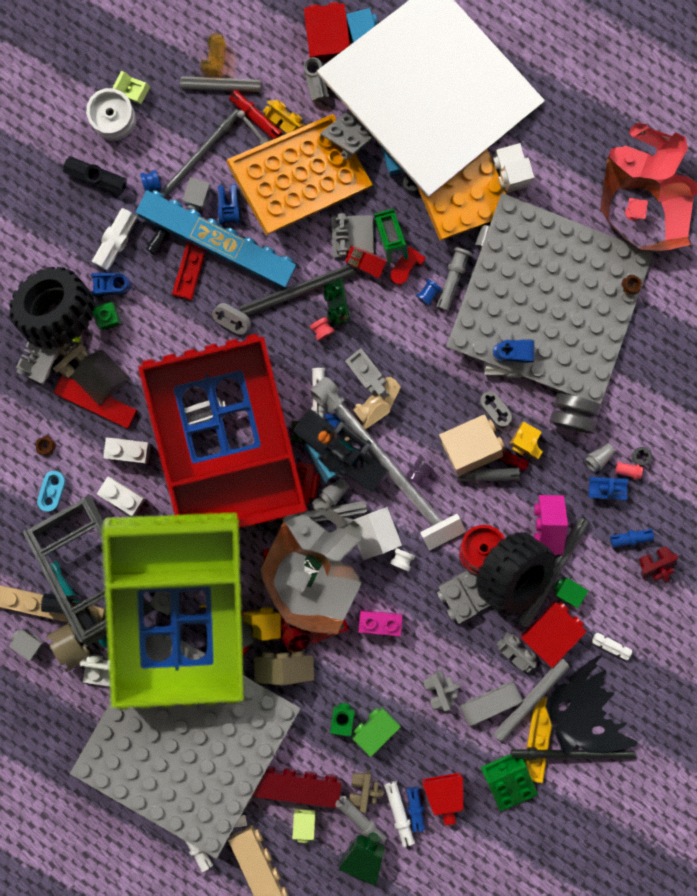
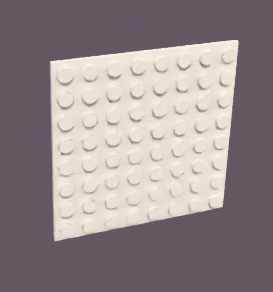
[316,0,545,197]

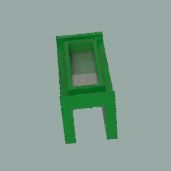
[374,209,408,264]

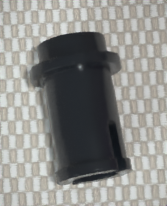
[146,227,169,255]

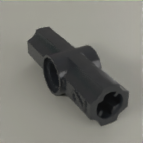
[63,156,127,196]

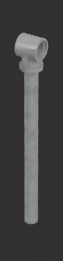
[309,377,443,526]

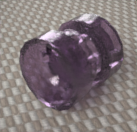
[406,458,434,487]

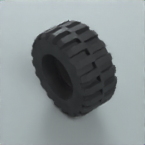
[9,267,95,349]
[476,532,556,616]

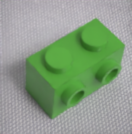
[353,706,400,757]

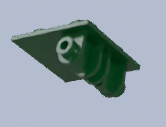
[323,277,350,327]

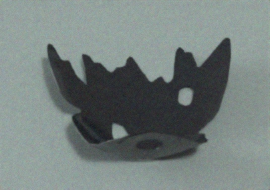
[545,655,638,755]

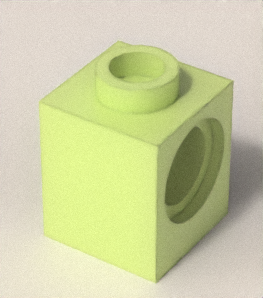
[293,809,316,843]

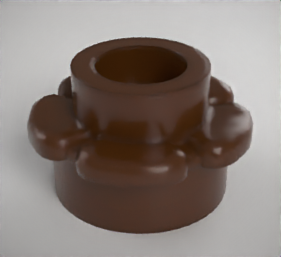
[621,275,642,295]
[35,436,56,456]

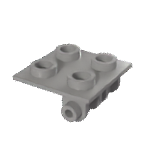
[320,113,374,159]
[331,213,374,257]
[16,342,60,384]

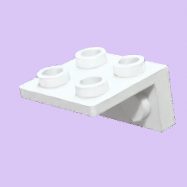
[80,654,110,686]

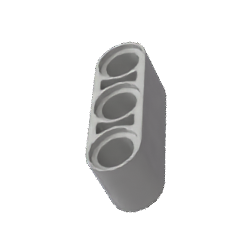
[459,681,523,726]

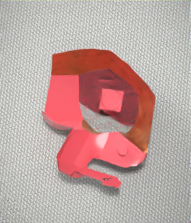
[600,123,697,251]

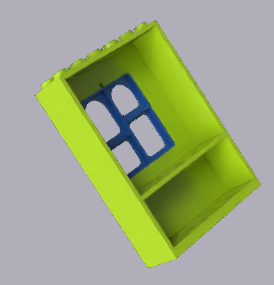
[102,513,243,710]

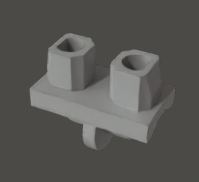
[423,669,461,711]

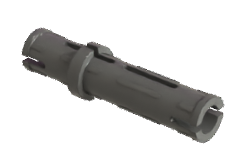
[457,468,520,483]

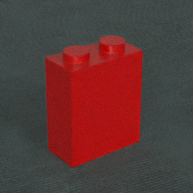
[304,2,350,62]
[520,601,587,668]

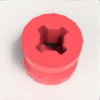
[309,317,335,341]

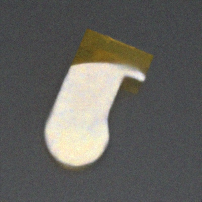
[200,33,227,76]

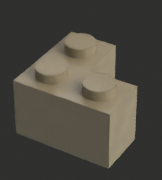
[254,651,314,685]

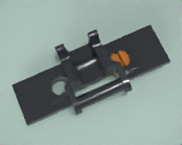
[293,408,388,493]

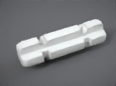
[592,633,632,660]

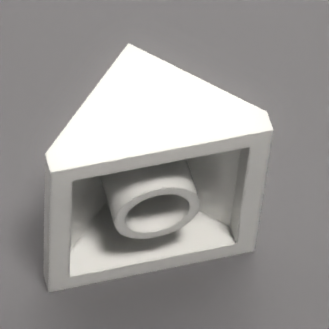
[354,507,402,560]

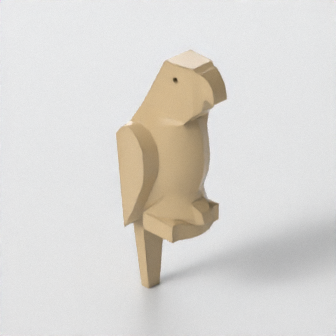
[344,377,401,441]

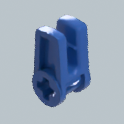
[218,184,241,225]

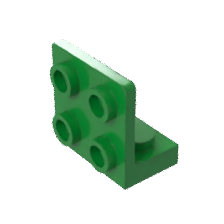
[481,754,538,811]

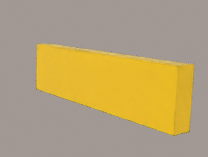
[524,697,552,783]

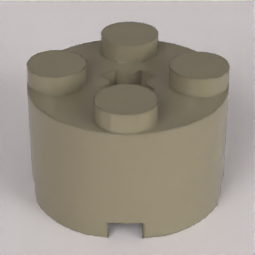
[46,623,92,672]

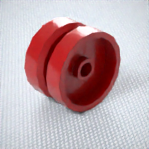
[459,525,505,576]

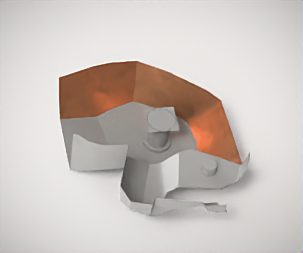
[260,498,362,634]

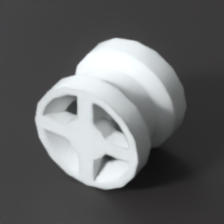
[390,548,415,571]

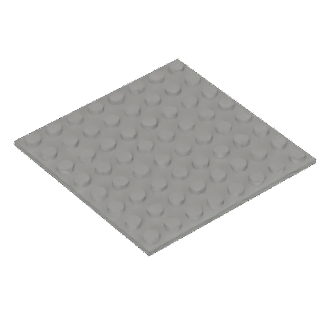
[446,193,653,404]
[70,625,300,859]

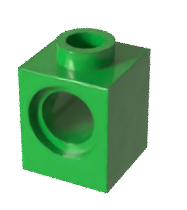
[93,302,122,331]
[553,577,589,608]
[330,703,354,736]

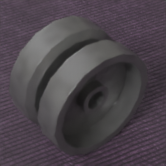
[549,393,602,434]

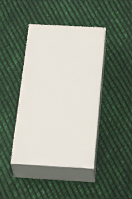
[420,514,466,551]

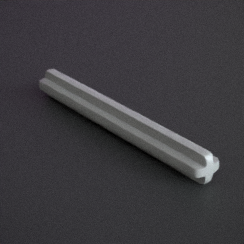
[494,659,570,741]

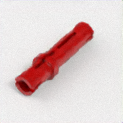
[229,90,283,140]

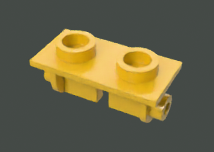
[263,99,306,133]

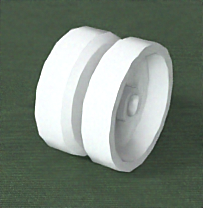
[86,88,136,141]

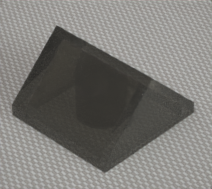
[71,350,130,406]

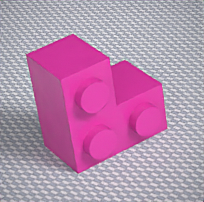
[533,495,568,555]

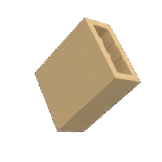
[439,414,505,477]

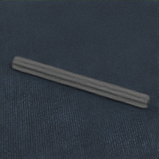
[240,264,356,316]
[518,517,590,628]

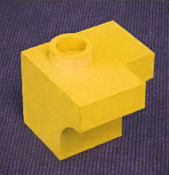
[509,422,543,459]
[243,607,281,640]

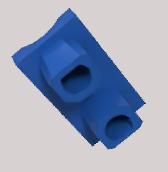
[588,477,628,500]

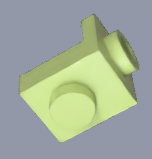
[113,71,150,104]

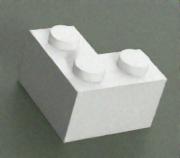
[492,143,534,194]

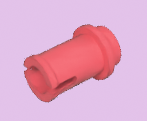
[615,461,643,480]

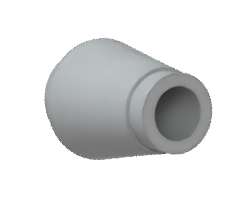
[584,443,616,472]
[318,478,349,507]

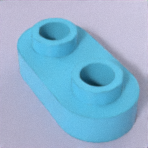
[37,471,66,511]

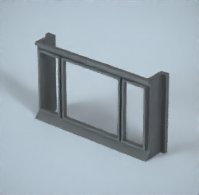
[23,494,153,647]

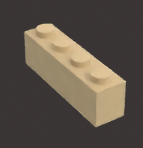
[228,825,289,896]

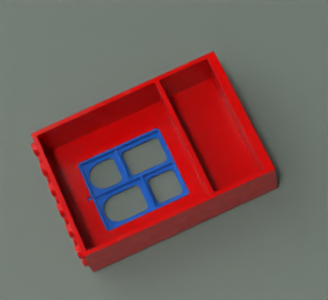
[138,334,307,528]

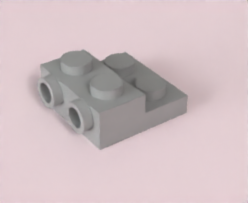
[436,570,490,624]

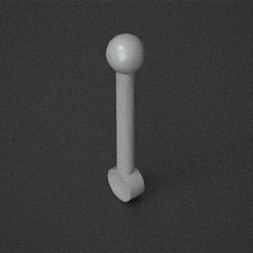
[237,110,269,145]

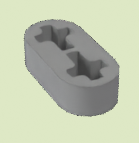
[212,303,251,334]
[480,391,512,427]

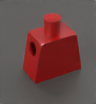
[422,772,463,825]

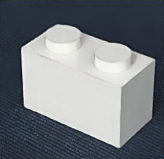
[103,437,151,464]
[97,476,147,516]

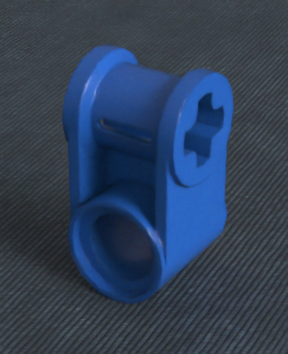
[91,273,132,296]
[493,340,535,363]

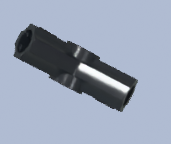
[41,593,100,632]

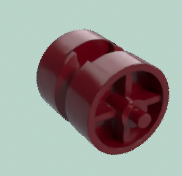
[281,616,312,652]

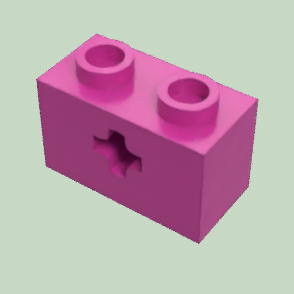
[358,610,402,636]

